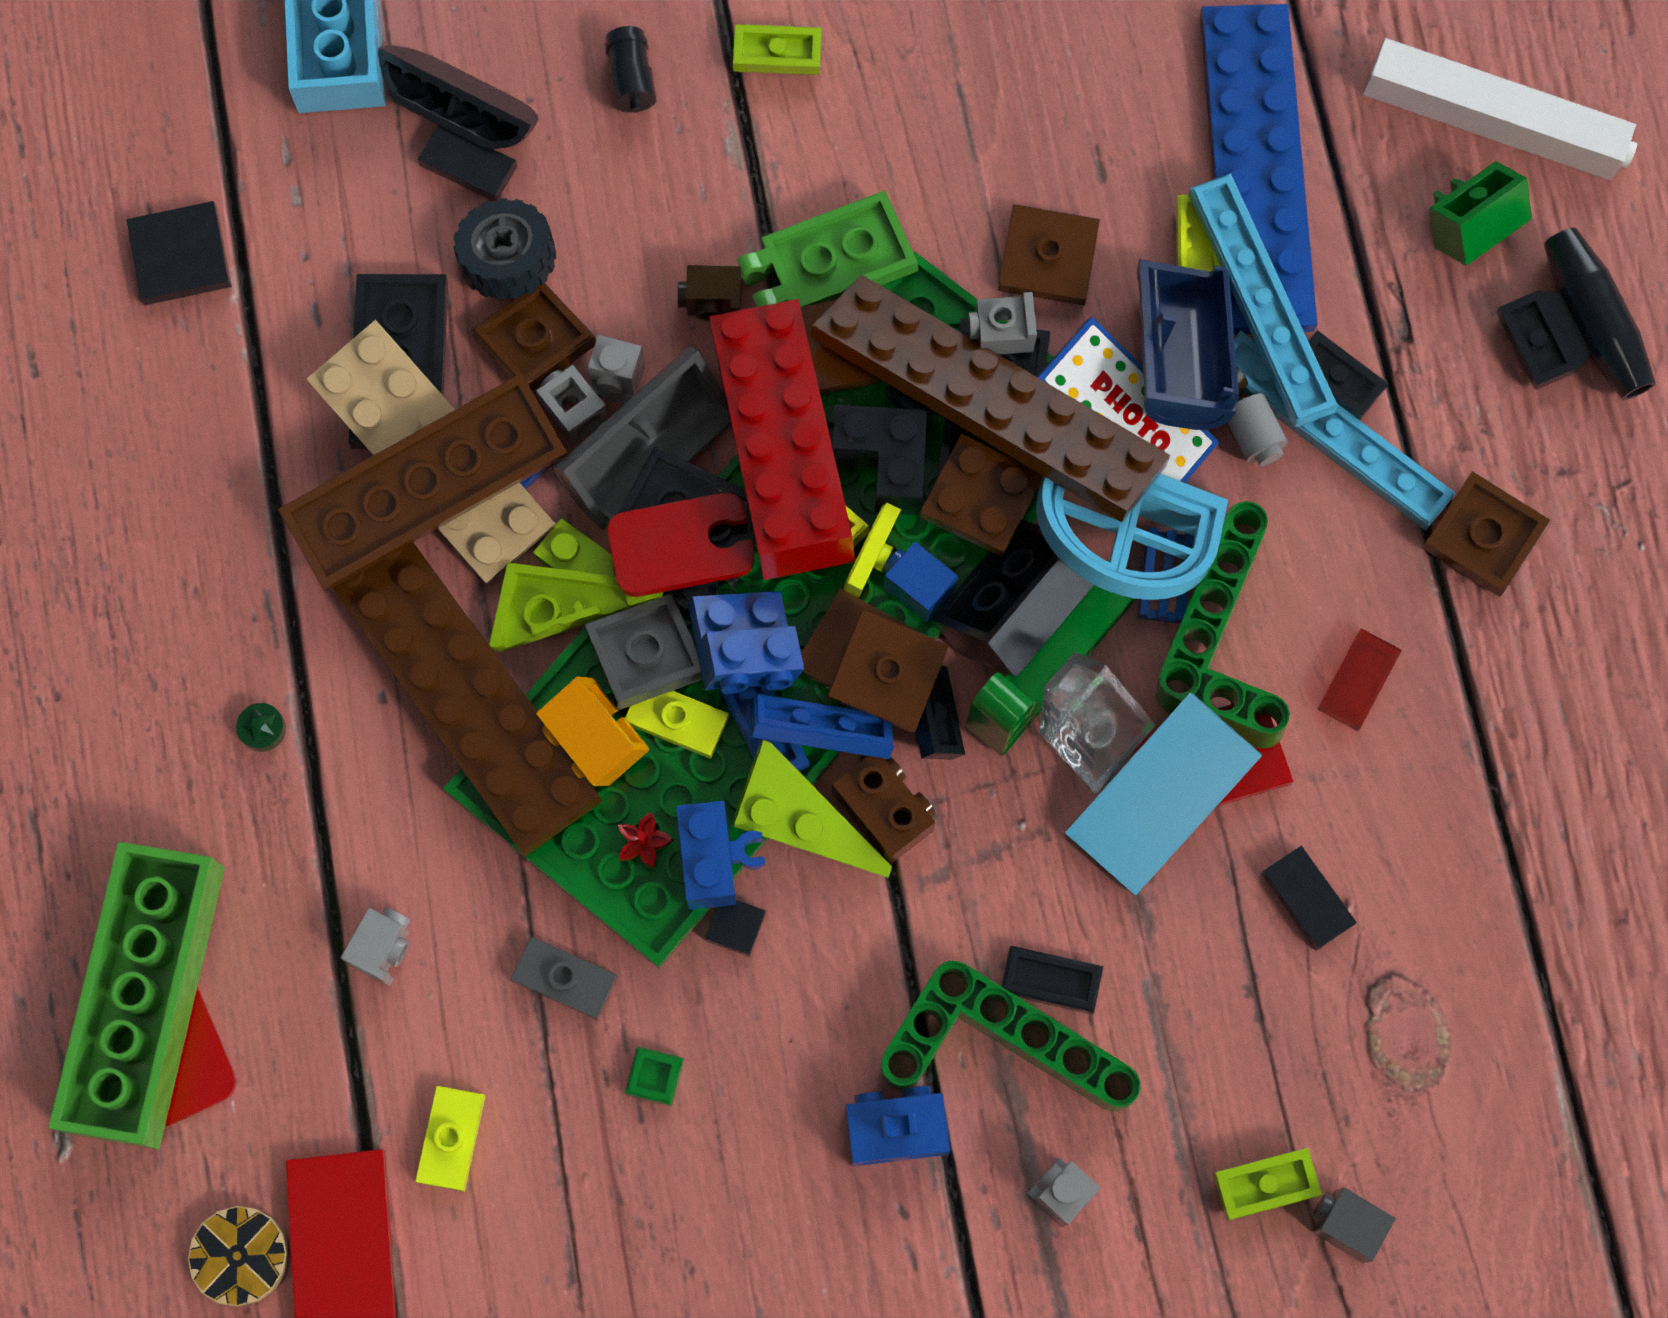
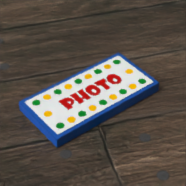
[1037,317,1219,483]

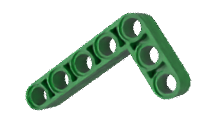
[1155,501,1290,749]
[966,560,1136,756]
[880,961,1141,1112]

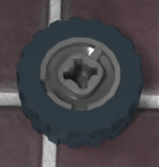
[453,198,557,300]

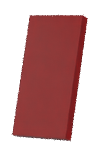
[286,1149,397,1318]

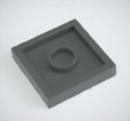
[585,593,703,710]

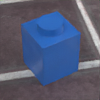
[883,542,958,623]

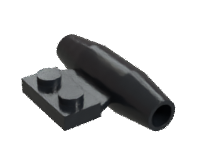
[1496,227,1656,400]

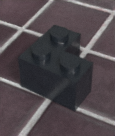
[832,405,927,515]

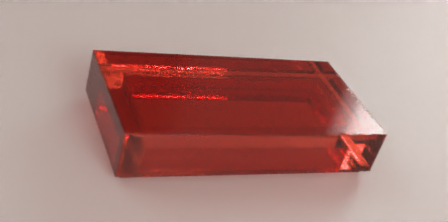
[1317,628,1402,731]

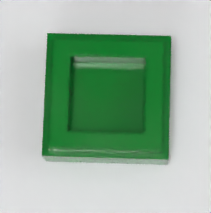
[625,1047,684,1106]

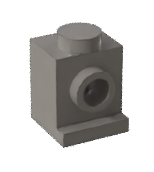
[968,292,1037,354]
[588,334,645,404]
[536,365,608,446]
[341,907,411,987]
[1027,1158,1101,1227]

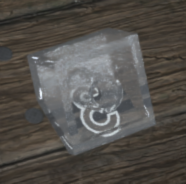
[1039,652,1156,794]

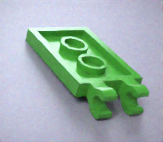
[737,190,919,307]

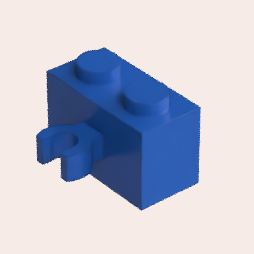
[677,801,765,910]
[845,1086,950,1167]

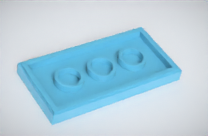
[1065,692,1262,896]

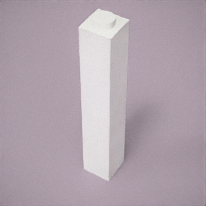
[1363,38,1638,181]

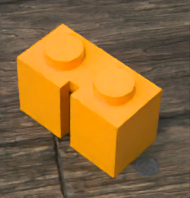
[536,676,650,786]

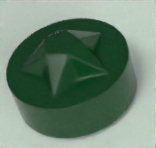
[236,703,286,752]

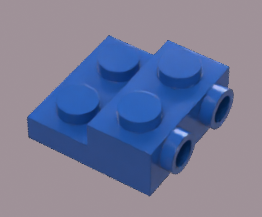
[688,591,804,694]

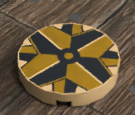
[188,1206,288,1306]

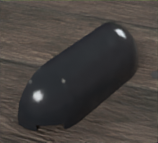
[378,45,538,150]

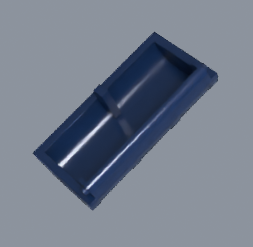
[1137,259,1239,430]

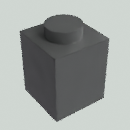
[1312,1187,1396,1263]

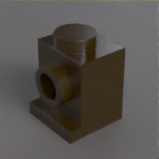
[678,265,742,321]

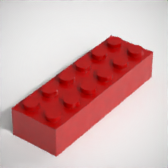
[709,299,855,580]

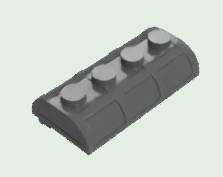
[553,346,731,530]

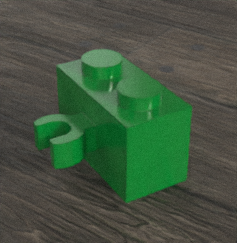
[1429,161,1532,266]

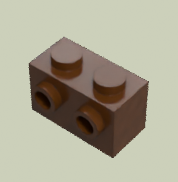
[832,756,936,865]

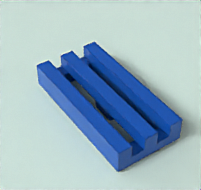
[1138,527,1194,624]

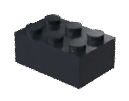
[931,520,1094,678]

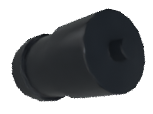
[605,26,656,113]

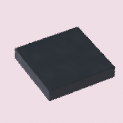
[126,201,232,306]

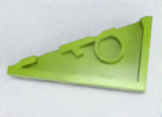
[489,562,664,653]
[732,739,892,878]

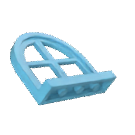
[1036,474,1228,600]

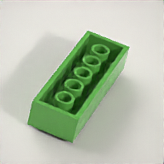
[48,841,225,1150]

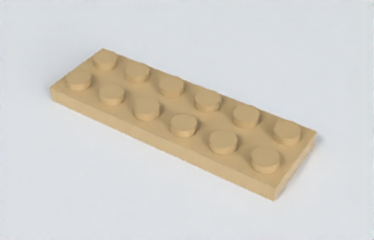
[307,319,556,585]

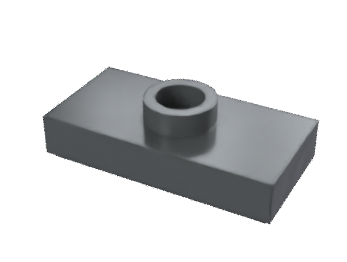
[510,937,618,1020]

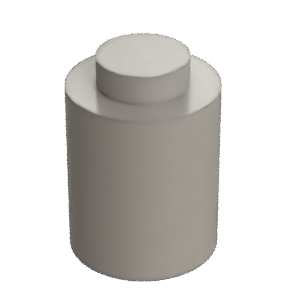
[1227,393,1288,466]

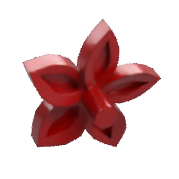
[618,812,674,869]

